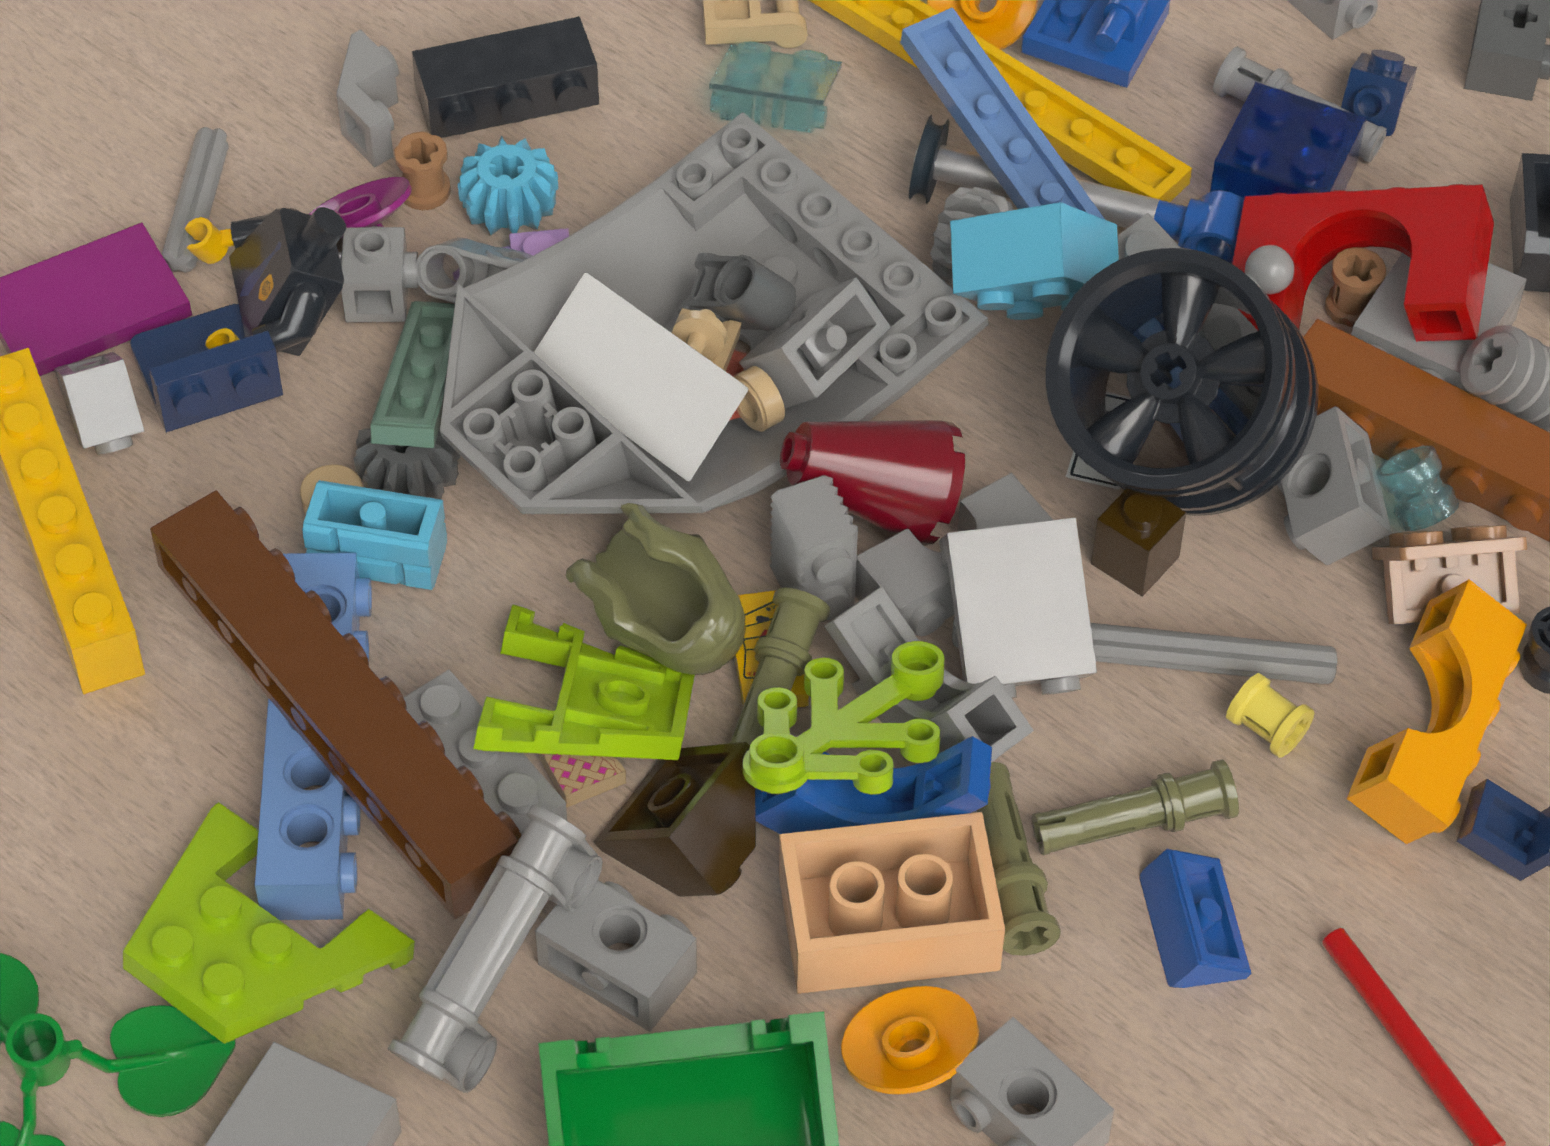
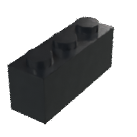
[412,16,599,138]

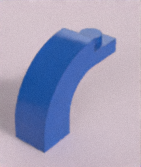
[755,736,992,834]

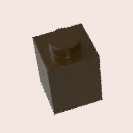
[1091,489,1187,597]

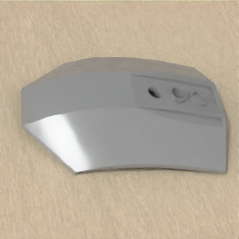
[440,112,989,514]

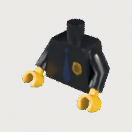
[185,207,346,356]

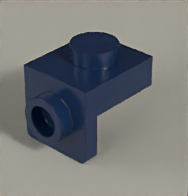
[1341,49,1417,136]
[1456,779,1550,881]

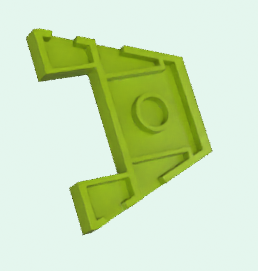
[473,605,695,760]
[123,802,415,1044]

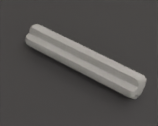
[162,127,229,273]

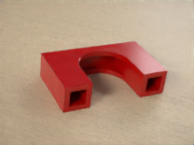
[1232,184,1494,342]

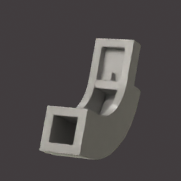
[824,586,1034,762]

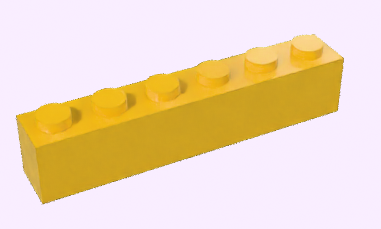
[0,348,146,695]

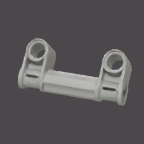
[388,804,603,1093]

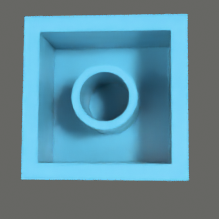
[950,202,1119,320]

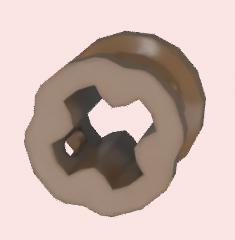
[394,131,451,210]
[1324,247,1386,327]

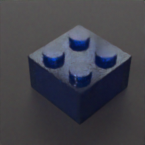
[1210,82,1366,199]

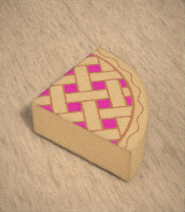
[539,754,626,808]

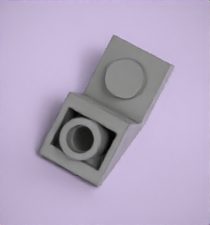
[336,29,399,168]

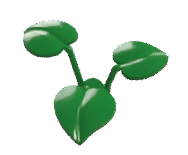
[0,953,236,1146]

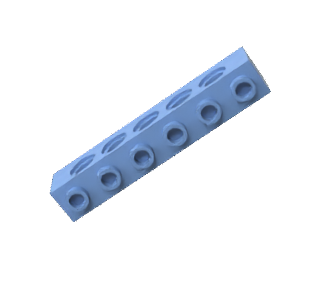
[255,553,372,920]

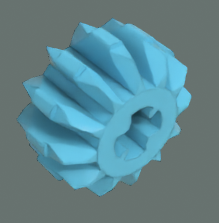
[458,136,559,235]

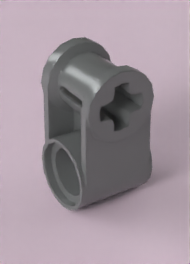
[678,253,796,331]

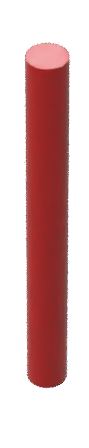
[1322,928,1506,1146]

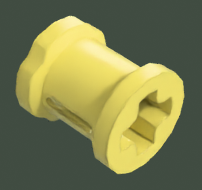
[1226,673,1315,758]

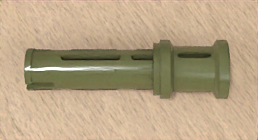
[730,587,831,745]
[1032,760,1239,855]
[977,762,1061,956]

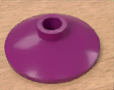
[308,177,412,239]

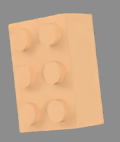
[779,812,1005,994]

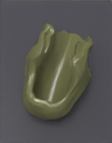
[565,503,746,675]

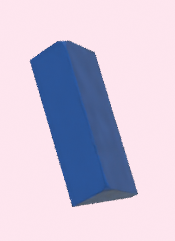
[1140,849,1252,988]

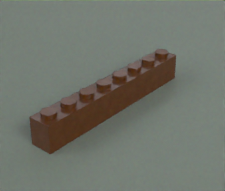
[150,490,522,920]

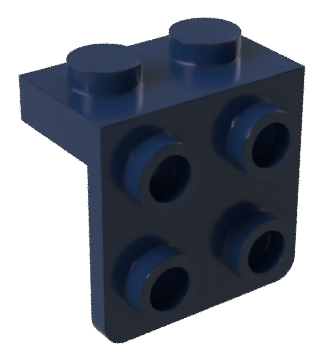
[130,304,283,433]

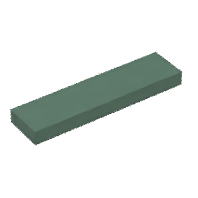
[370,301,455,448]

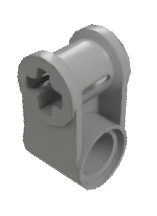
[416,238,533,303]

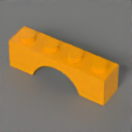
[1346,579,1527,844]

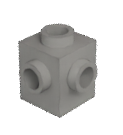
[338,226,419,322]

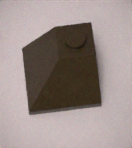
[594,742,756,897]

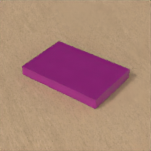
[0,222,193,376]

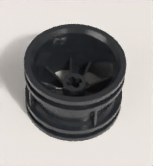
[1045,248,1319,516]

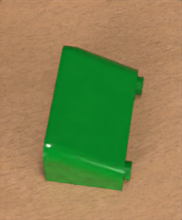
[538,1011,840,1146]

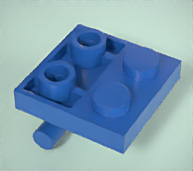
[1022,0,1170,88]

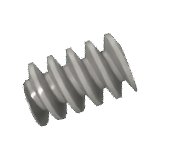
[1460,325,1550,431]

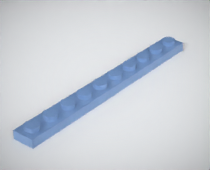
[900,7,1249,443]

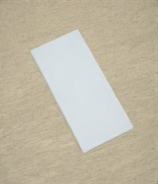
[534,273,748,481]

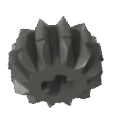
[354,428,461,499]

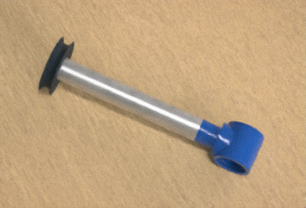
[909,114,1244,264]

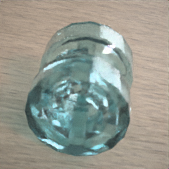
[1376,446,1459,531]

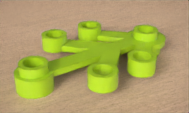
[743,641,945,795]

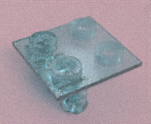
[709,42,842,133]

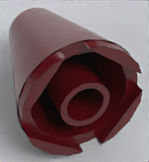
[780,420,965,546]

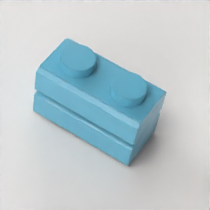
[302,480,447,590]

